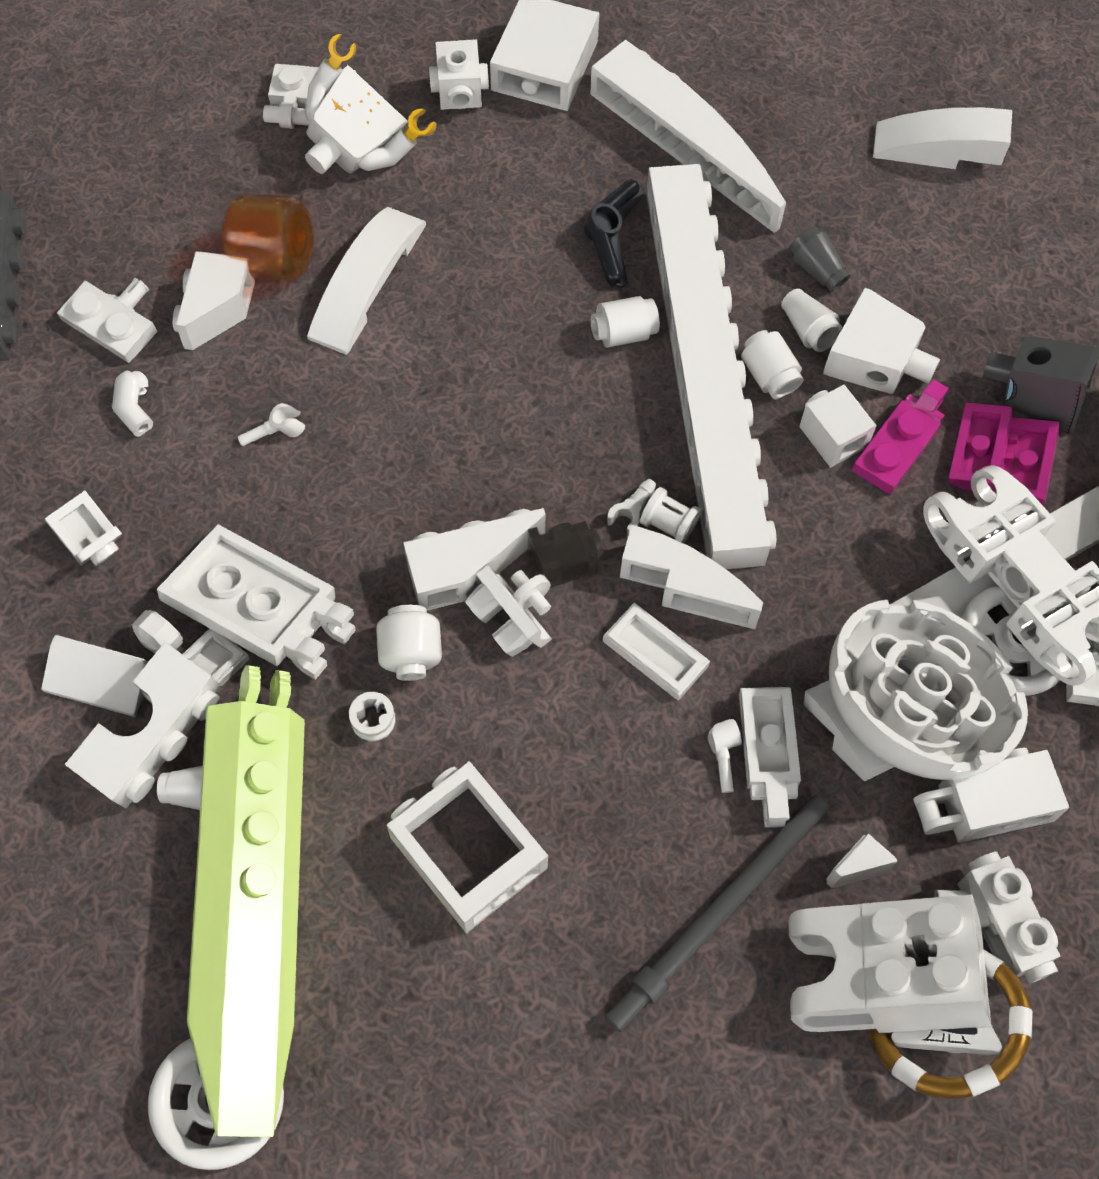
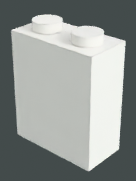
[490,0,599,111]

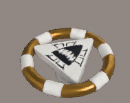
[869,950,1033,1099]

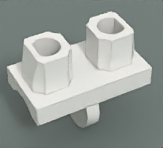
[465,565,552,657]

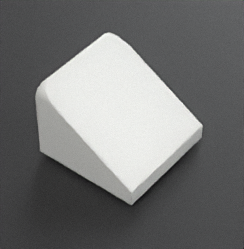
[826,834,897,888]

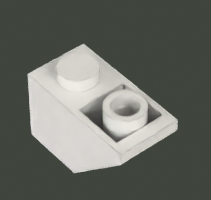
[173,251,255,350]

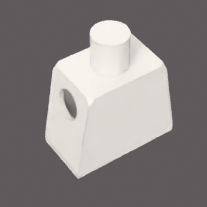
[823,288,940,394]

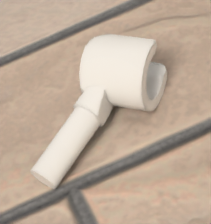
[238,403,305,446]
[708,719,742,793]

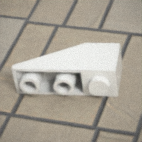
[403,508,546,611]

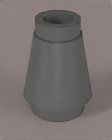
[789,226,851,293]

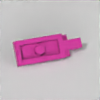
[852,379,949,495]

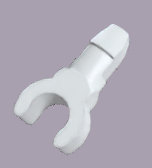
[607,479,656,537]

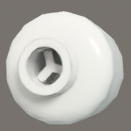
[376,605,442,681]

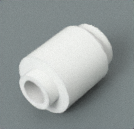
[591,296,660,348]
[741,330,804,400]

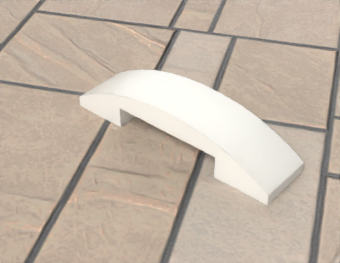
[307,207,426,355]

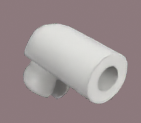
[112,370,153,437]

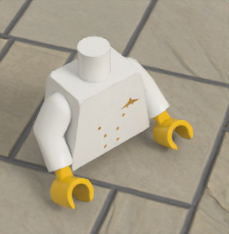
[305,34,436,174]

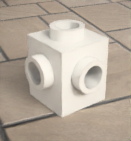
[429,39,489,110]

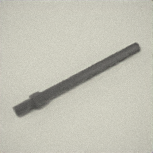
[605,795,830,1032]

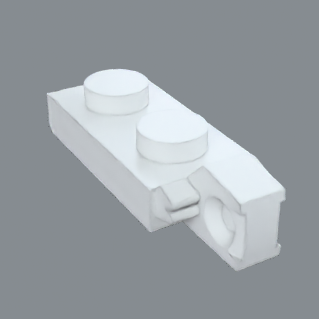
[739,687,801,828]

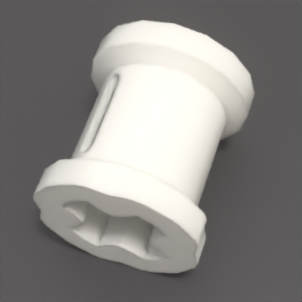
[640,487,702,544]

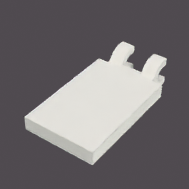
[157,524,355,680]

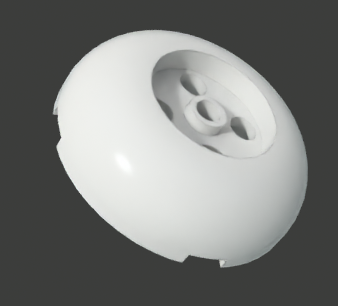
[829,600,1028,780]

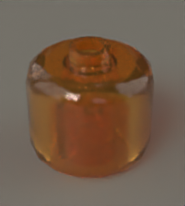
[222,194,314,281]

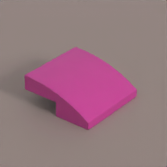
[949,403,1060,508]

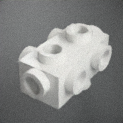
[934,852,1060,984]

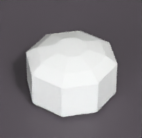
[132,610,183,653]

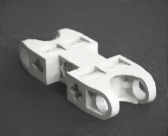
[923,465,1099,686]

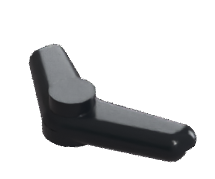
[584,179,644,288]

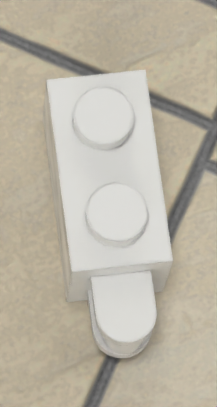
[913,748,1069,843]

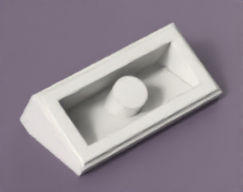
[41,635,148,717]

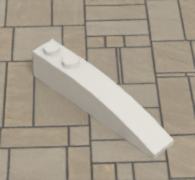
[590,40,786,233]

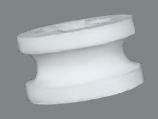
[349,692,395,741]

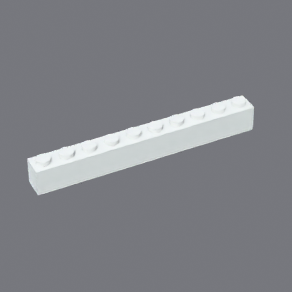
[646,164,776,569]

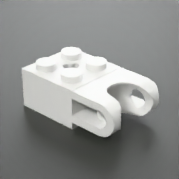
[788,894,992,1033]

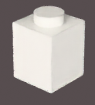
[799,385,876,468]

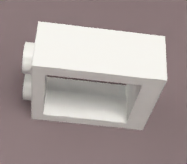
[387,761,548,934]

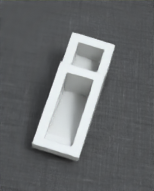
[873,107,1012,169]
[620,525,763,629]

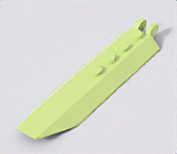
[187,665,305,1137]

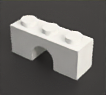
[65,642,223,809]

